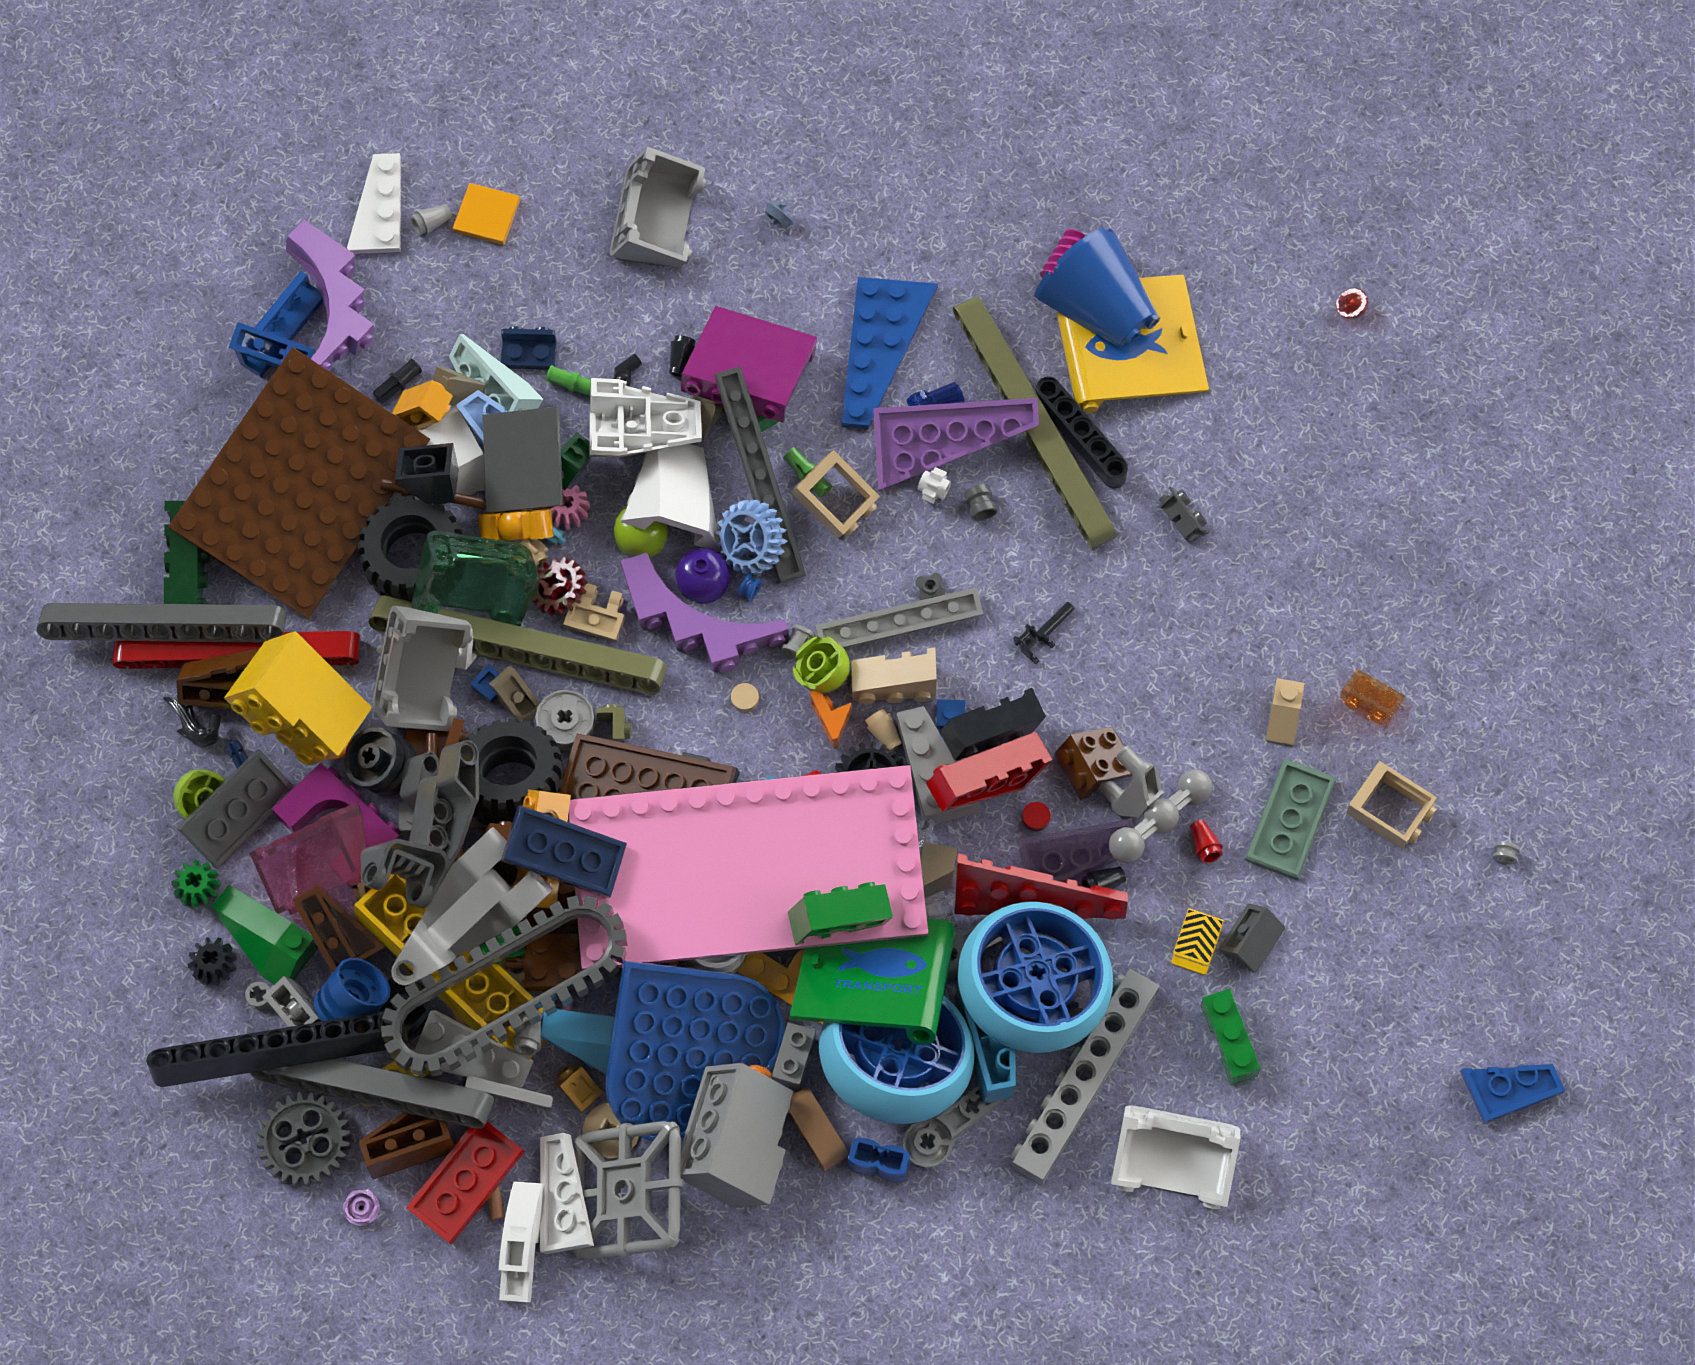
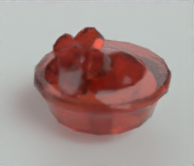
[1336,288,1368,319]

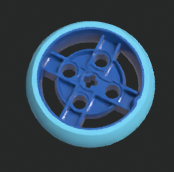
[958,902,1113,1053]
[819,996,975,1124]

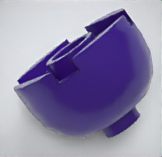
[675,547,731,604]

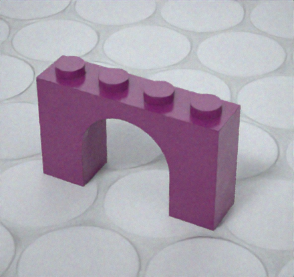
[272,763,401,890]

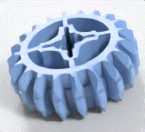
[715,500,787,574]

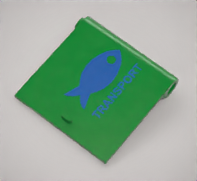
[790,918,956,1045]

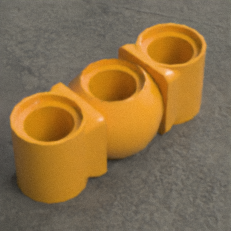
[477,509,554,542]

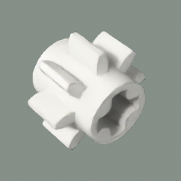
[918,467,951,504]

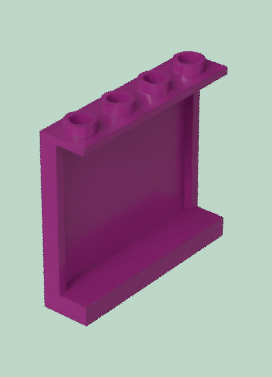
[681,306,817,423]

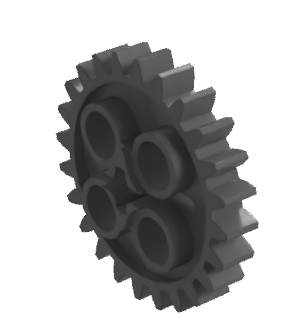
[256,1092,352,1187]

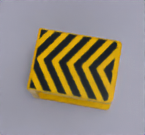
[1171,908,1224,975]

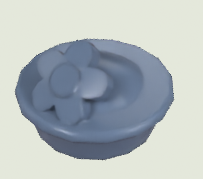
[765,201,794,229]

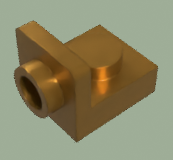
[554,1065,603,1112]

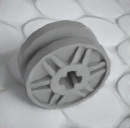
[535,690,595,754]

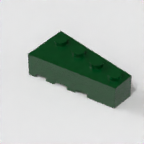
[164,501,210,604]

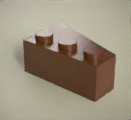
[176,648,260,709]
[292,884,385,973]
[359,1113,454,1180]

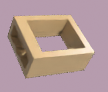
[791,450,880,538]
[1346,761,1437,850]

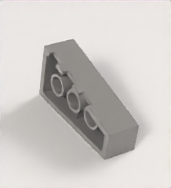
[897,706,980,826]

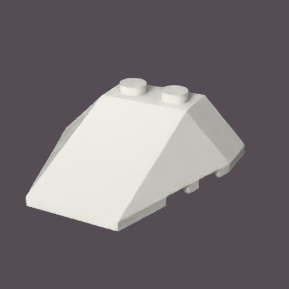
[589,378,702,458]

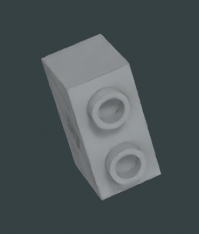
[263,976,321,1027]
[772,1023,816,1091]

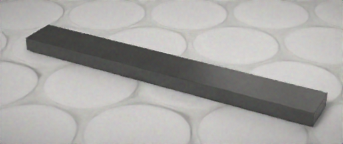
[714,366,806,584]

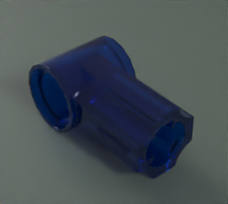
[906,382,965,406]

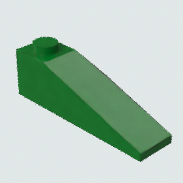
[211,885,318,985]

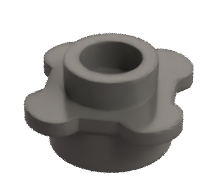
[915,573,945,600]

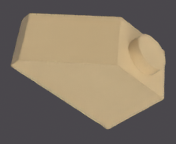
[1266,678,1305,746]

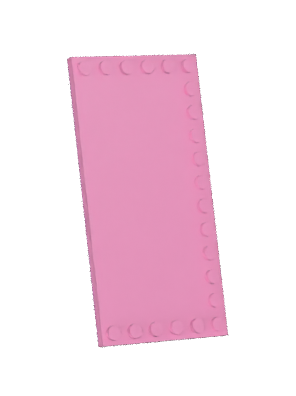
[569,765,928,970]

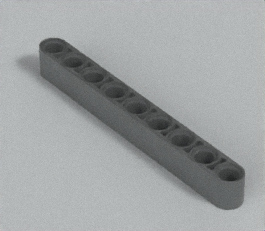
[36,603,287,642]
[249,1059,495,1129]

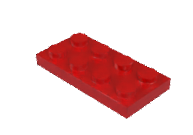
[406,1121,525,1245]

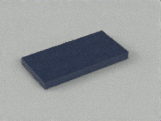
[501,805,627,898]

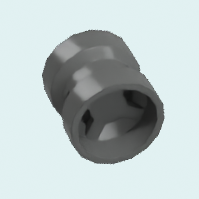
[964,484,998,521]

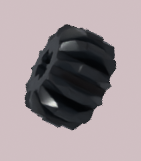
[188,937,237,986]

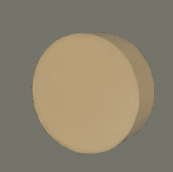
[731,683,759,712]

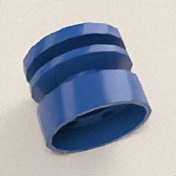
[314,958,390,1021]

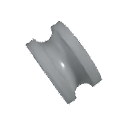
[1492,842,1520,864]
[245,982,270,1010]

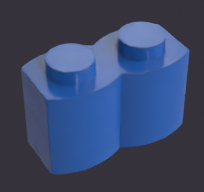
[848,1138,910,1183]

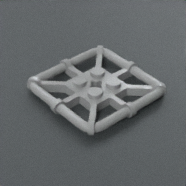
[572,1121,683,1259]

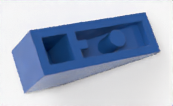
[229,322,316,368]

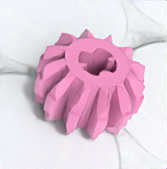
[544,485,590,531]

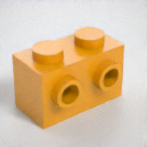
[392,380,453,430]

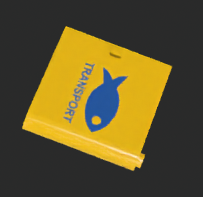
[1056,275,1209,414]

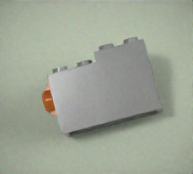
[681,1063,793,1207]

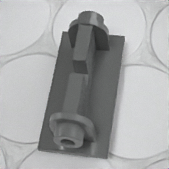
[1159,486,1209,543]

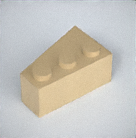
[851,647,937,704]

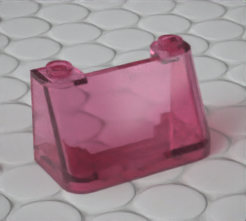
[249,803,367,915]

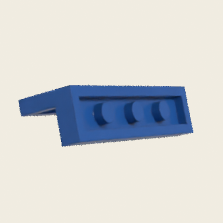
[235,271,324,378]

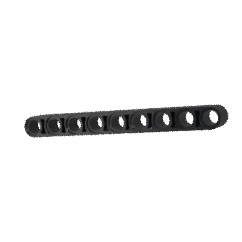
[146,1010,409,1087]

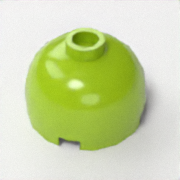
[613,508,669,558]
[793,636,850,693]
[173,769,226,820]

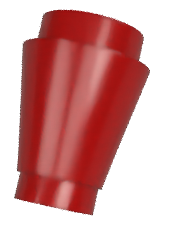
[1189,820,1223,864]

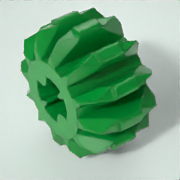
[171,859,221,909]

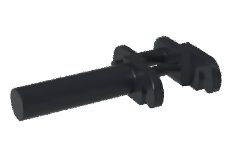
[1013,602,1075,664]

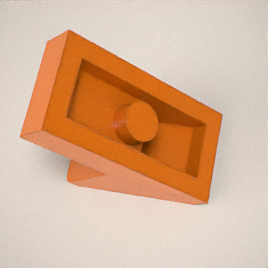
[809,690,852,748]

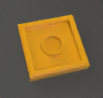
[453,183,520,245]

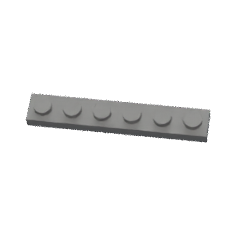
[815,587,983,648]

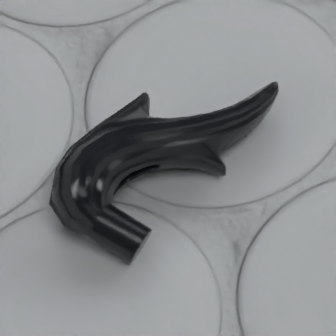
[163,697,222,746]

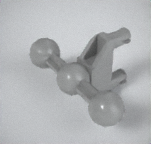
[1097,745,1213,863]

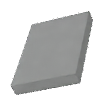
[465,1076,553,1110]

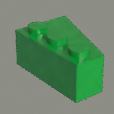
[788,882,893,945]

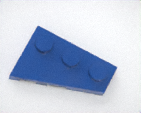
[1460,1064,1565,1124]

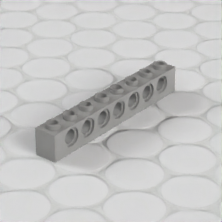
[1010,969,1160,1186]

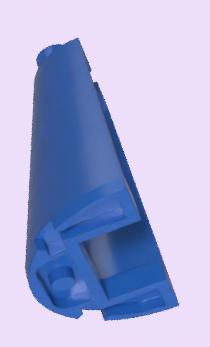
[1034,228,1160,348]

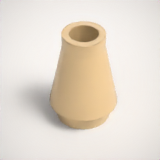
[865,709,903,752]

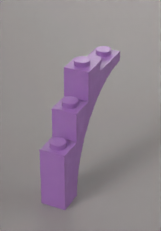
[286,220,374,371]
[620,553,789,673]

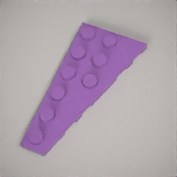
[873,398,1039,491]

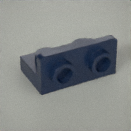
[501,326,557,370]

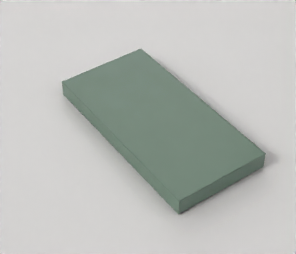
[1245,758,1337,880]

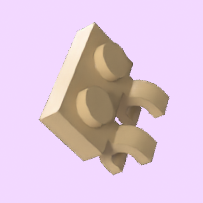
[563,583,625,643]

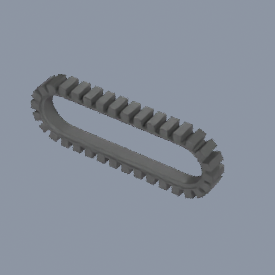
[381,896,628,1077]

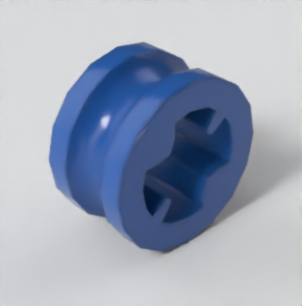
[738,573,763,601]

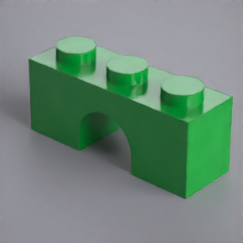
[1200,988,1260,1086]

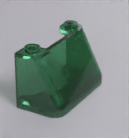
[412,531,540,626]

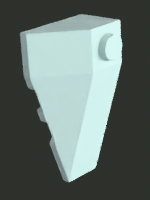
[449,334,543,412]

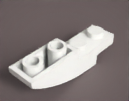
[498,1182,543,1302]

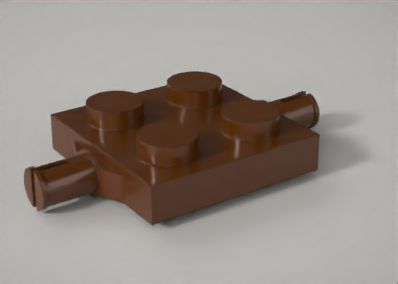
[506,934,583,991]

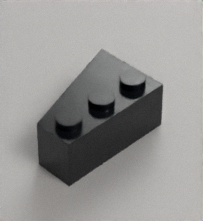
[940,688,1046,760]

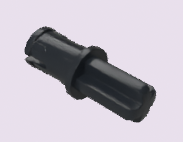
[372,358,422,404]

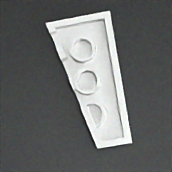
[347,153,401,254]
[540,1133,594,1254]

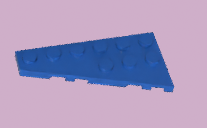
[842,277,938,429]

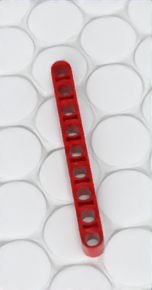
[113,631,360,669]

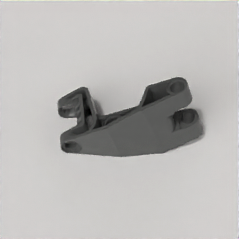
[361,740,479,909]

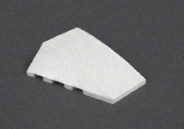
[385,405,485,507]
[620,444,721,552]

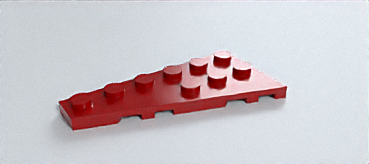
[954,854,1128,920]

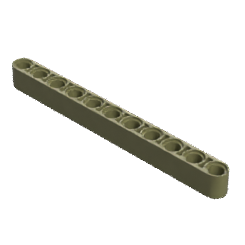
[953,296,1117,549]
[368,596,667,695]

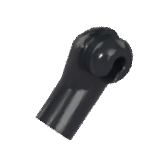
[614,353,642,386]

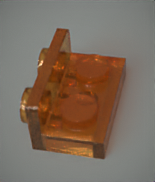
[1340,668,1406,725]

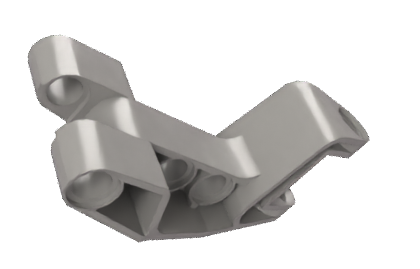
[391,827,553,985]

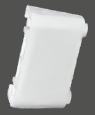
[1111,1106,1240,1209]

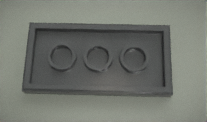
[177,749,294,869]

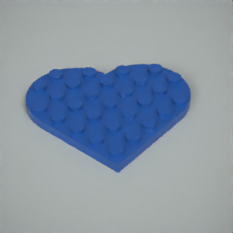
[606,960,785,1141]

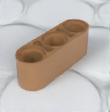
[787,1086,849,1172]

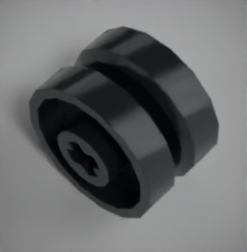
[344,727,417,797]

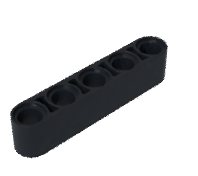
[1036,376,1128,489]

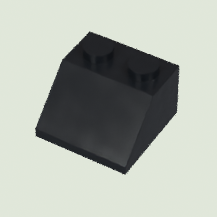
[395,443,459,504]

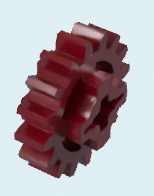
[528,557,588,616]

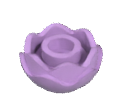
[343,1190,380,1226]

